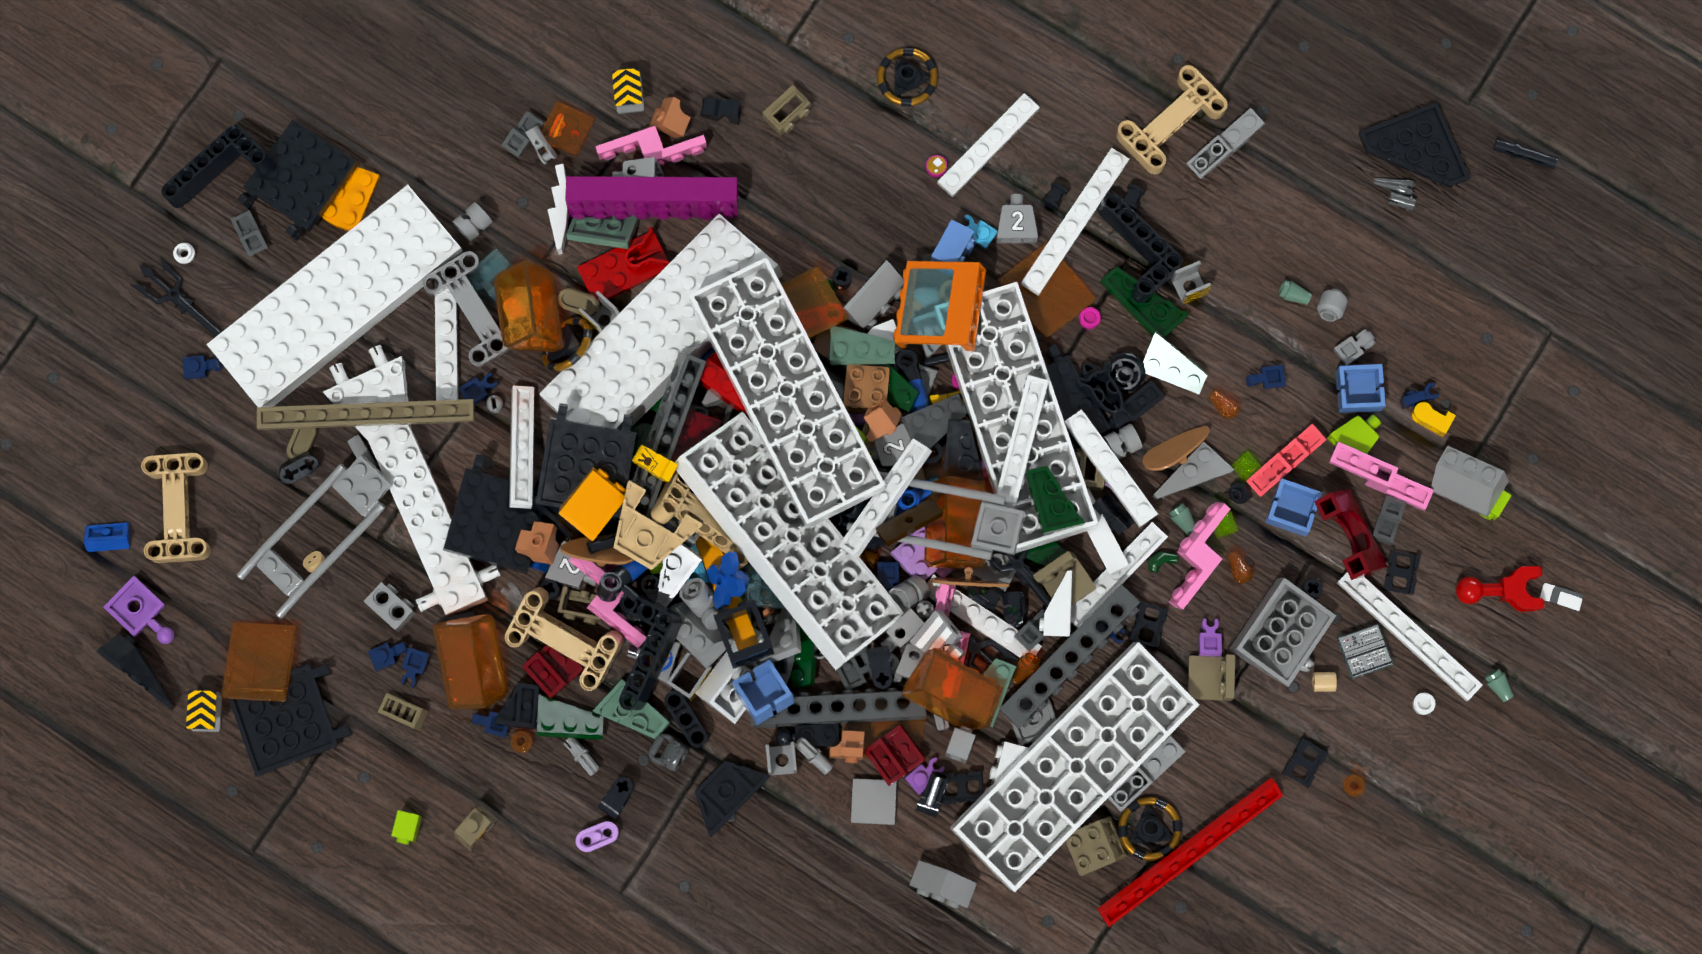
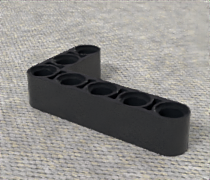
[161,125,274,208]
[1098,193,1183,303]
[619,593,682,711]

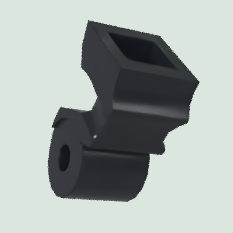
[700,97,742,125]

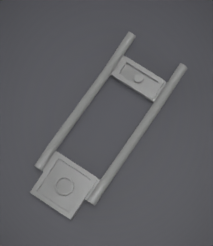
[237,455,393,619]
[847,471,1025,560]

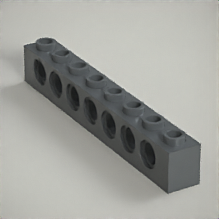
[620,353,706,518]
[999,584,1140,729]
[750,687,926,729]

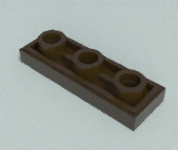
[875,498,943,547]

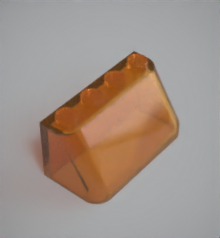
[494,259,564,352]
[924,476,986,568]
[432,614,508,709]
[901,648,1003,730]

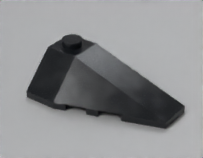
[96,634,176,710]

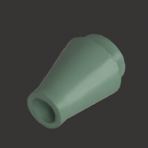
[1278,280,1312,305]
[1169,503,1195,536]
[1484,668,1514,702]

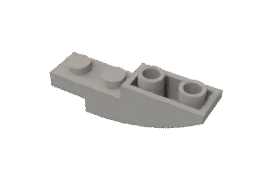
[1186,108,1265,179]
[1108,735,1186,812]

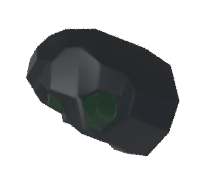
[966,586,1003,612]
[1002,591,1026,628]

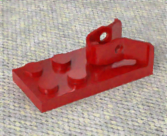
[577,227,670,304]

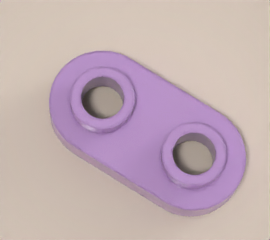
[576,821,619,852]

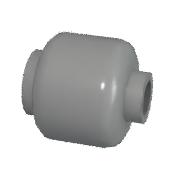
[1317,289,1348,322]

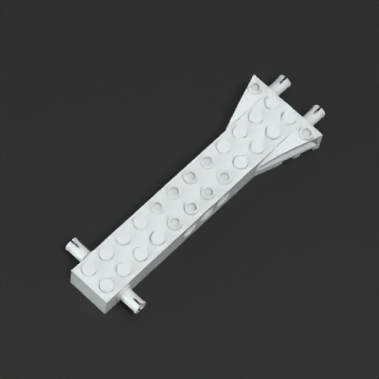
[323,345,501,616]

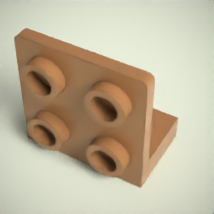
[843,365,890,414]

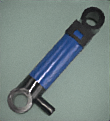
[896,349,943,466]
[597,525,671,602]

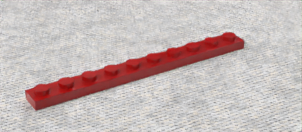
[1097,778,1283,927]

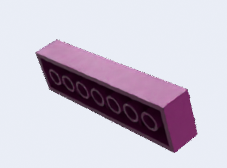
[565,176,739,220]

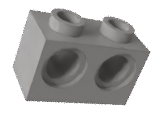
[364,582,416,633]
[945,726,976,764]

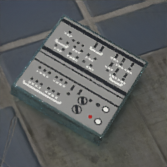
[1337,624,1394,679]

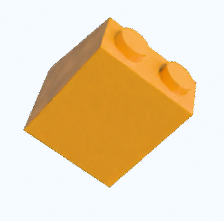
[558,467,626,541]

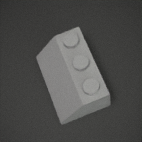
[844,260,904,333]
[1431,446,1509,517]
[666,601,734,668]

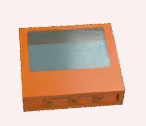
[893,261,986,351]

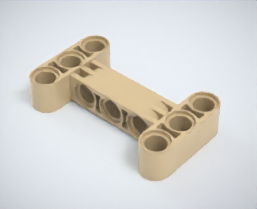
[1116,65,1227,174]
[141,453,211,563]
[651,472,748,570]
[505,587,623,691]

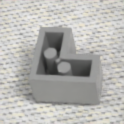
[910,861,977,909]

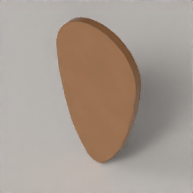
[1142,426,1210,471]
[561,535,634,567]
[931,566,1009,587]

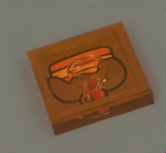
[541,101,595,157]

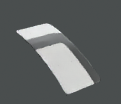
[1540,583,1583,611]

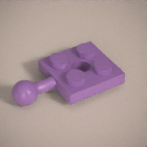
[103,576,174,644]

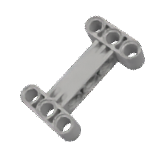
[423,251,525,367]

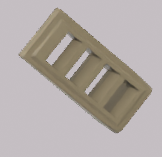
[378,692,428,731]

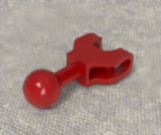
[1455,566,1545,612]

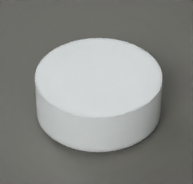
[1412,693,1435,715]

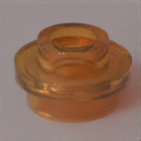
[510,731,532,753]
[1343,775,1365,797]

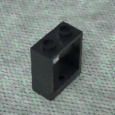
[713,600,774,669]

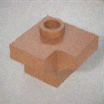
[648,97,691,138]
[864,398,902,443]
[515,521,559,564]
[830,730,864,763]

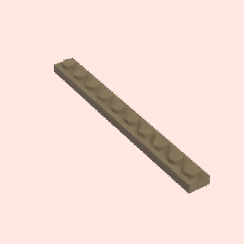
[257,399,474,430]

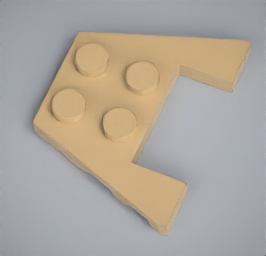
[613,480,703,570]

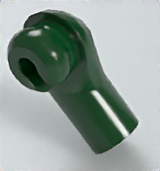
[1148,551,1178,573]

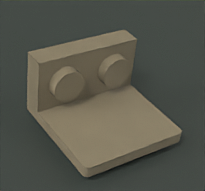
[1033,551,1097,606]
[1188,654,1235,701]
[1066,817,1127,876]

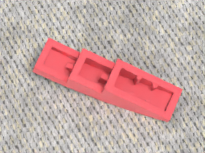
[1246,424,1327,497]

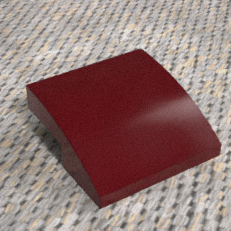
[522,645,585,698]
[864,724,927,786]

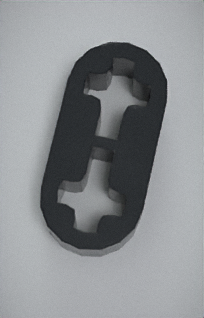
[279,452,318,484]

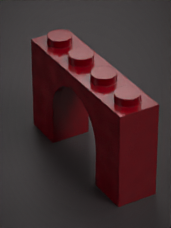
[1314,489,1387,580]

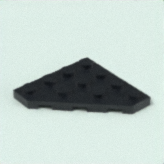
[1358,102,1470,188]

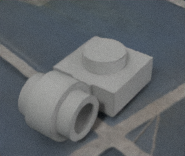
[1334,329,1376,366]

